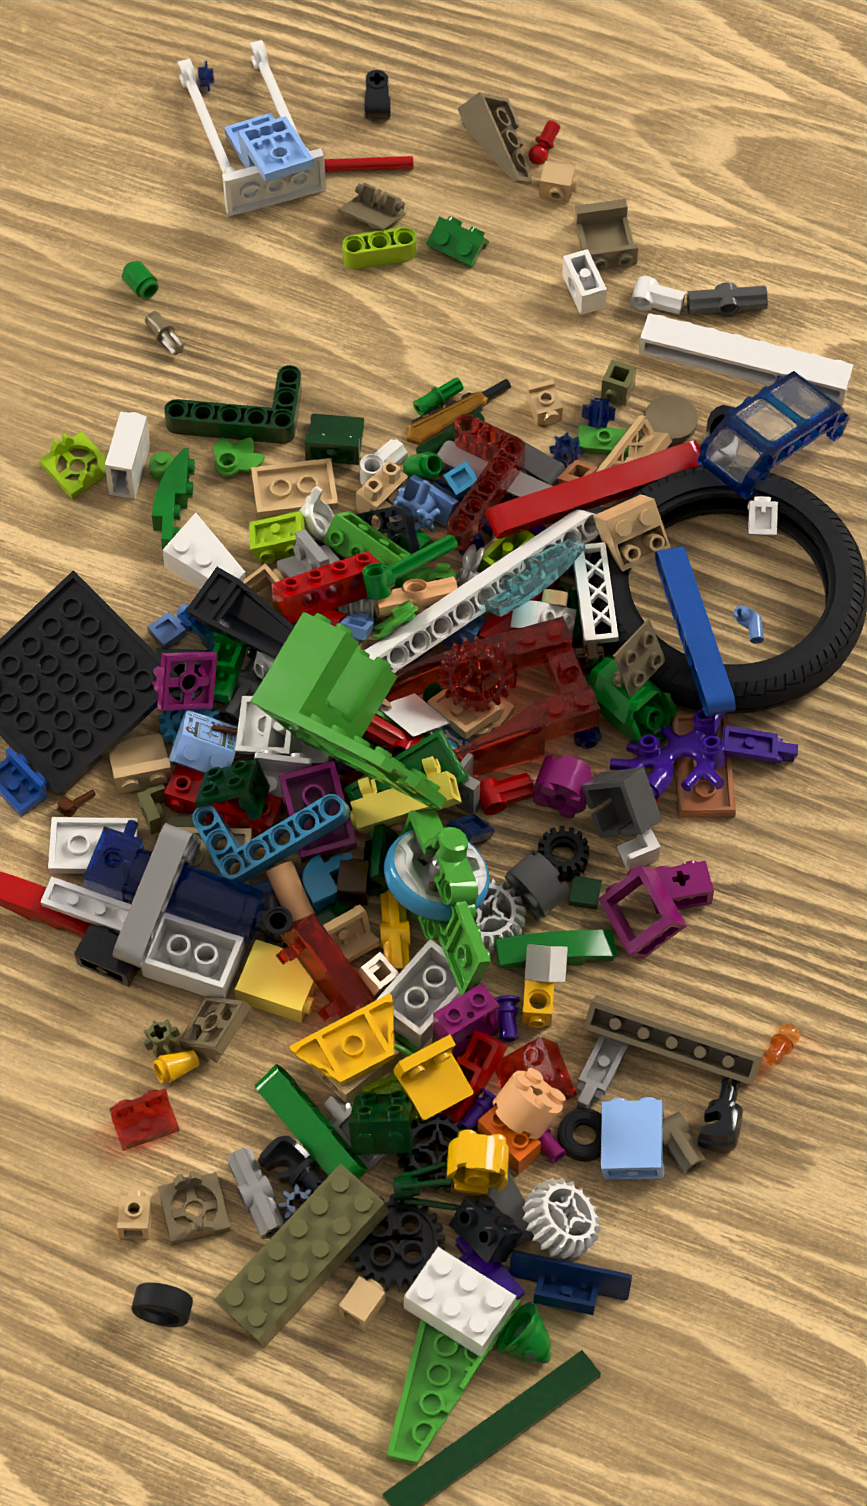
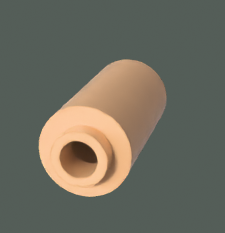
[266,861,315,928]

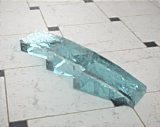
[484,539,586,617]

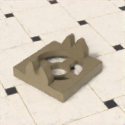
[179,996,251,1063]
[158,1171,231,1245]

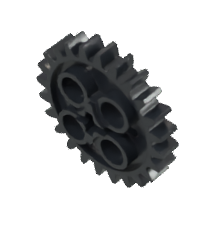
[349,1194,445,1292]

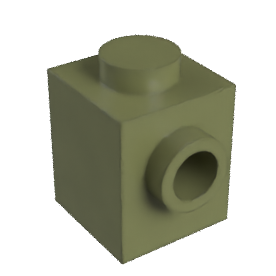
[601,360,637,407]

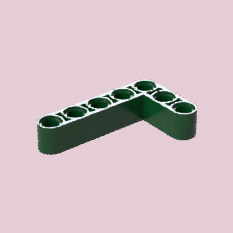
[164,365,302,444]

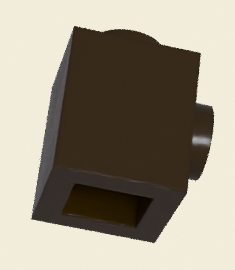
[337,858,371,906]

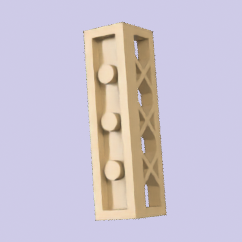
[596,415,672,511]

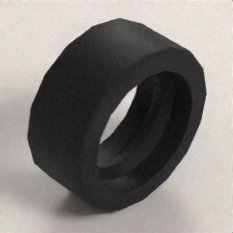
[131,1282,193,1327]

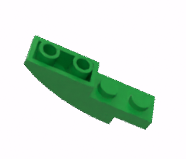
[152,448,195,552]

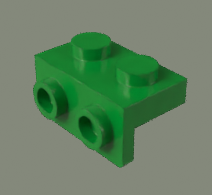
[426,216,490,267]

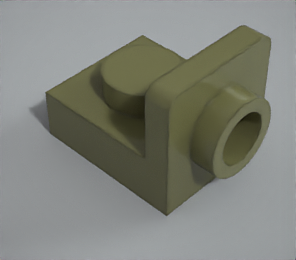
[137,784,166,834]

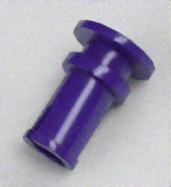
[495,995,520,1042]
[461,1088,496,1132]

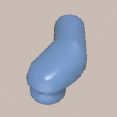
[733,605,764,644]

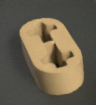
[541,589,569,607]

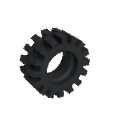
[537,826,589,882]

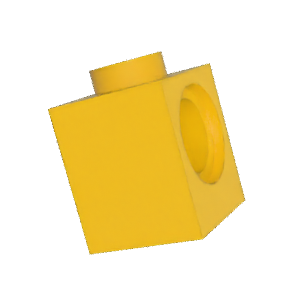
[522,980,554,1028]

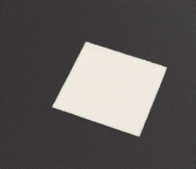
[379,693,450,737]

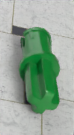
[413,378,464,416]

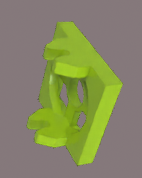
[39,431,107,499]

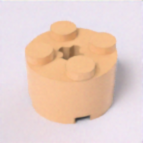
[493,1068,565,1139]

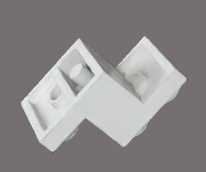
[235,696,330,765]

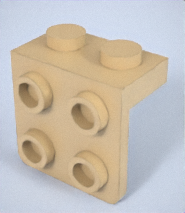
[108,733,172,795]

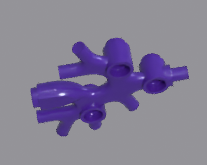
[610,709,725,799]

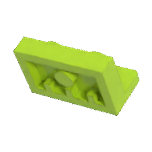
[249,511,305,563]

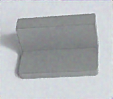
[455,752,480,815]

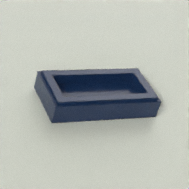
[446,814,495,844]

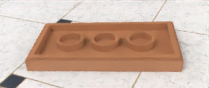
[672,713,736,818]

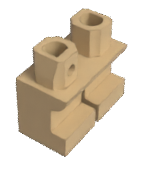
[356,460,409,526]

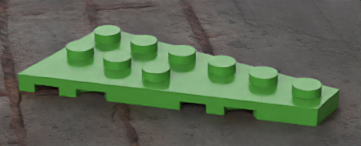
[387,1300,520,1466]

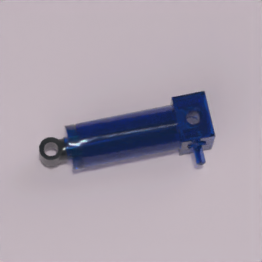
[83,820,293,943]

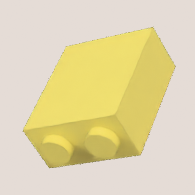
[235,939,325,1023]

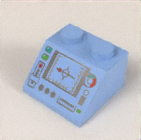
[169,710,238,773]

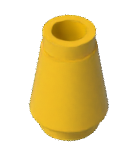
[153,1050,199,1084]

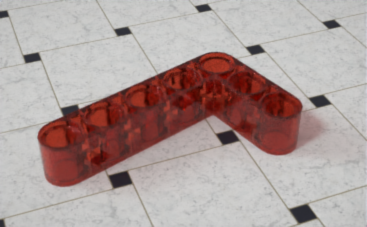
[447,414,526,550]

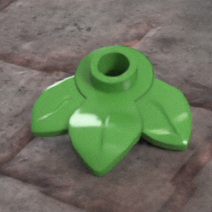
[213,437,265,477]
[372,600,419,639]

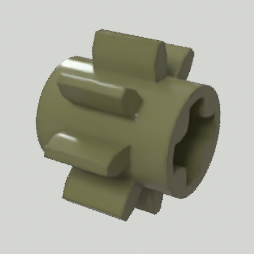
[143,1019,181,1058]

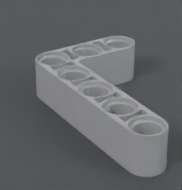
[112,823,201,968]

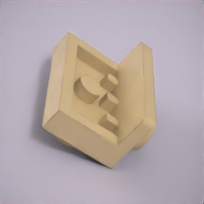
[311,905,380,971]

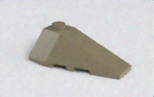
[457,92,532,185]

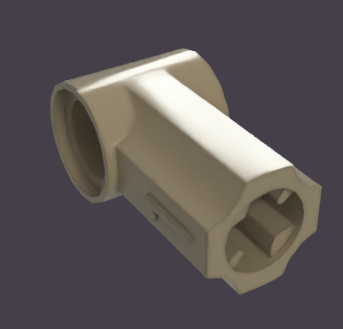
[663,1112,706,1175]

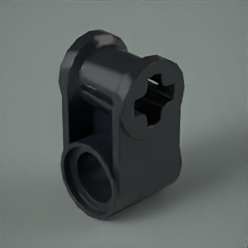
[364,70,390,119]

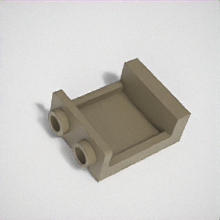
[574,199,638,270]

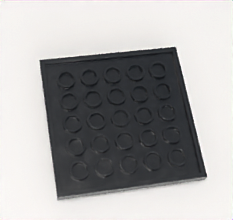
[0,570,184,798]

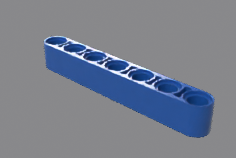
[655,546,736,717]

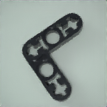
[355,505,419,554]

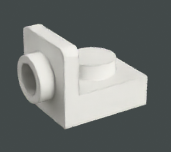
[748,496,778,536]

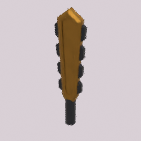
[407,379,511,445]

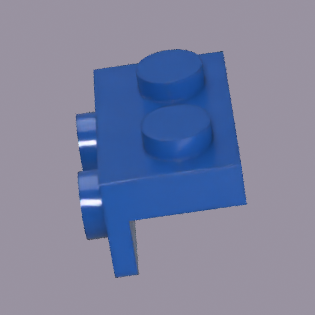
[0,747,48,817]

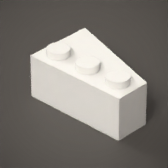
[163,513,246,589]

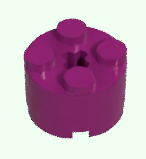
[532,754,596,818]

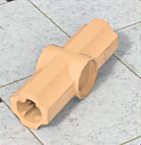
[373,576,458,618]

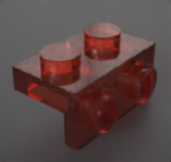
[109,1089,179,1151]

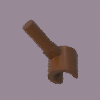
[57,789,96,817]

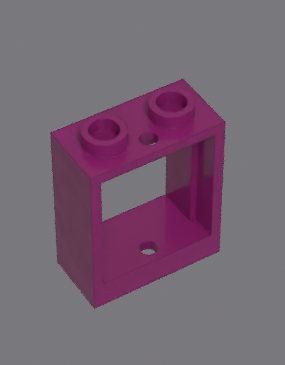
[598,866,687,959]
[433,983,499,1060]

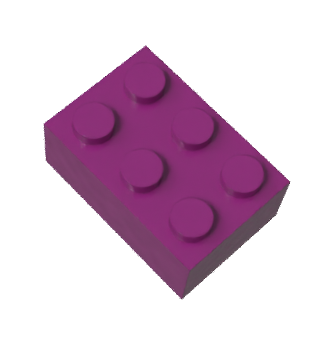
[278,761,357,863]

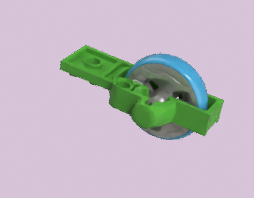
[384,809,490,996]

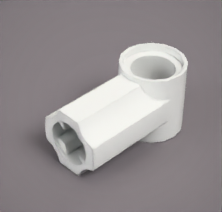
[630,276,686,314]
[359,439,408,486]

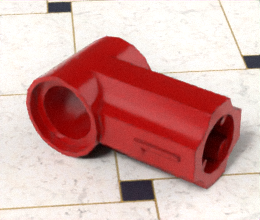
[363,715,422,758]
[479,772,534,815]

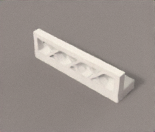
[572,542,618,645]
[40,876,131,934]

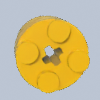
[446,1130,509,1195]

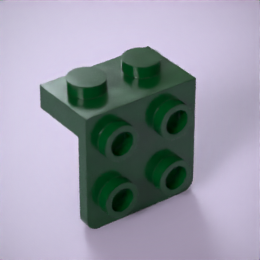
[348,1091,413,1155]

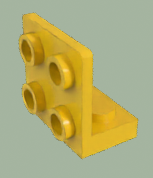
[393,1035,473,1121]

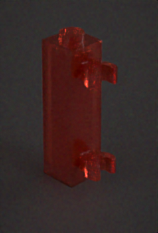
[276,913,375,1022]

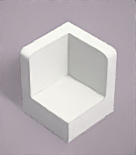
[617,828,661,872]
[525,944,568,982]

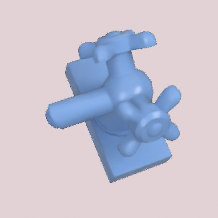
[392,475,459,531]

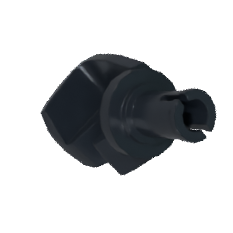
[698,1077,743,1153]
[257,1135,325,1193]

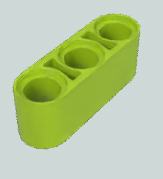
[342,227,417,269]

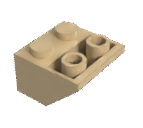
[593,494,671,571]

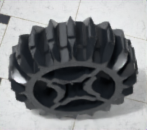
[396,1114,470,1194]

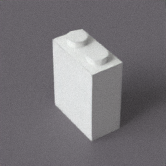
[105,412,150,499]

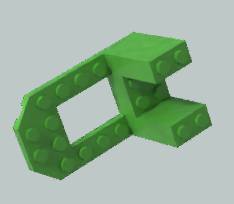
[251,612,447,809]

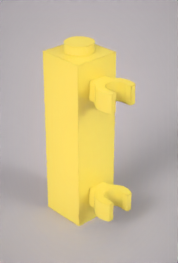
[350,756,462,833]

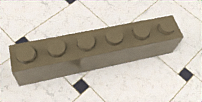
[583,995,765,1085]

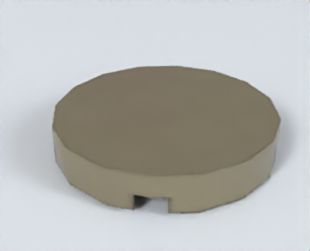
[645,395,698,444]

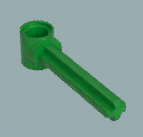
[362,535,458,600]

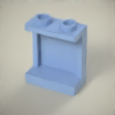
[601,1097,664,1180]

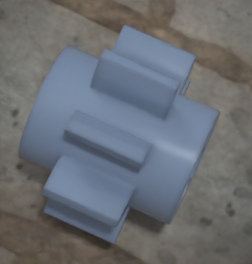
[278,1185,311,1221]

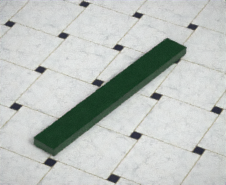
[382,1350,601,1506]

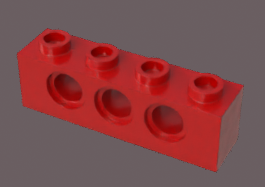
[272,551,380,623]

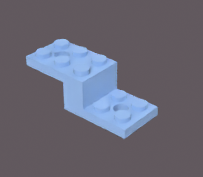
[224,113,314,182]

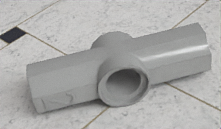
[227,1148,285,1239]

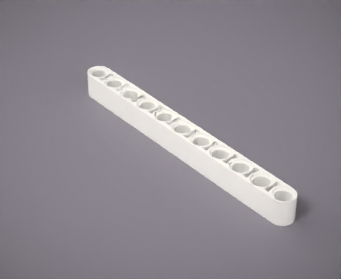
[364,509,599,673]

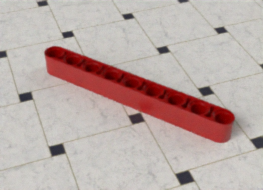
[485,441,708,539]

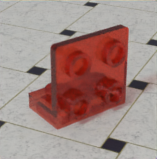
[495,1036,577,1100]

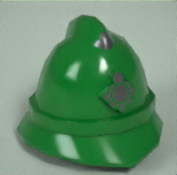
[497,1302,551,1364]

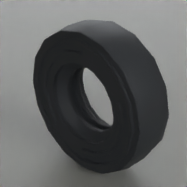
[557,1108,602,1162]

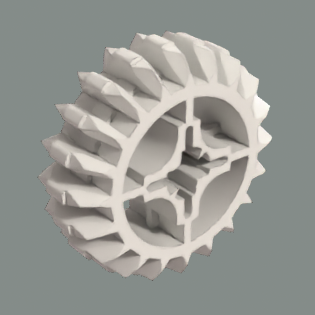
[474,878,526,955]
[522,1178,601,1260]

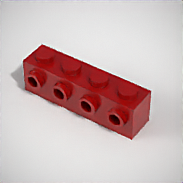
[164,765,284,837]

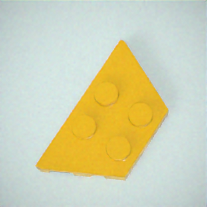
[289,993,395,1086]

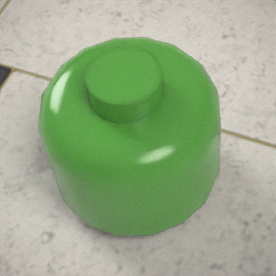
[149,452,174,481]

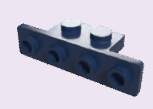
[509,1250,632,1315]

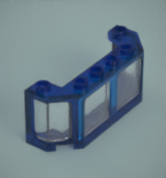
[697,371,850,500]

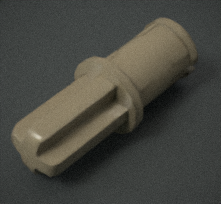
[145,311,185,355]

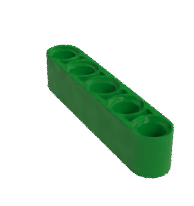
[255,1064,368,1179]

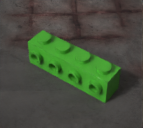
[323,511,433,590]

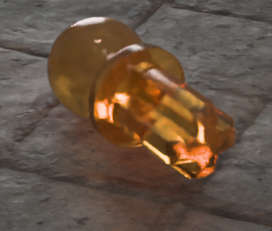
[765,1023,800,1065]

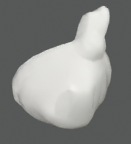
[299,486,334,541]

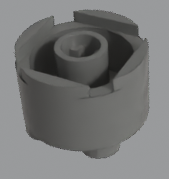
[504,851,571,920]

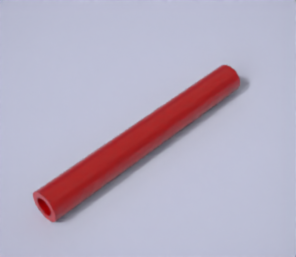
[324,156,414,172]

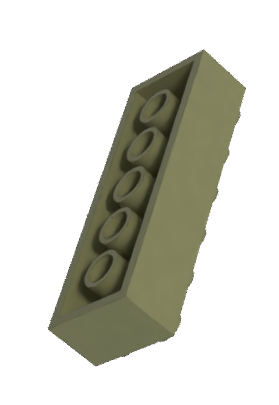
[214,1163,390,1348]

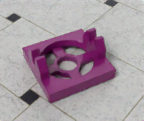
[152,652,217,711]

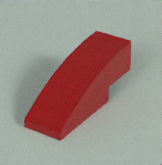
[439,1030,509,1122]

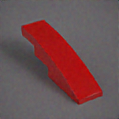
[0,871,95,938]

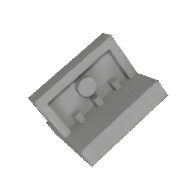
[277,530,340,578]

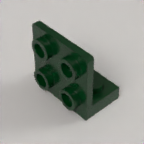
[305,414,364,465]
[195,759,270,821]

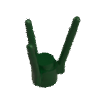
[393,1161,460,1211]

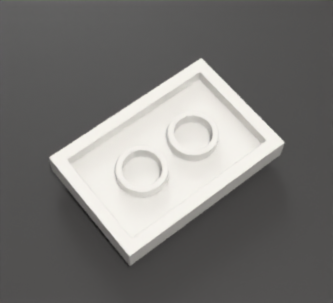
[48,817,138,874]

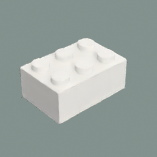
[141,912,245,999]
[375,939,461,1049]
[403,1247,516,1357]

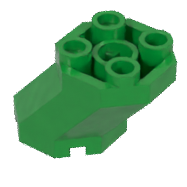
[584,657,677,744]

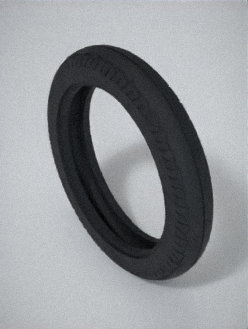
[588,465,867,714]

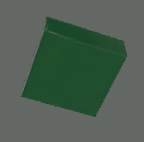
[569,875,602,910]

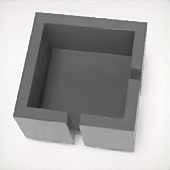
[581,767,662,838]

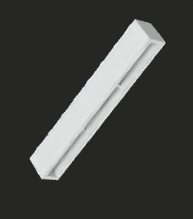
[639,313,853,405]

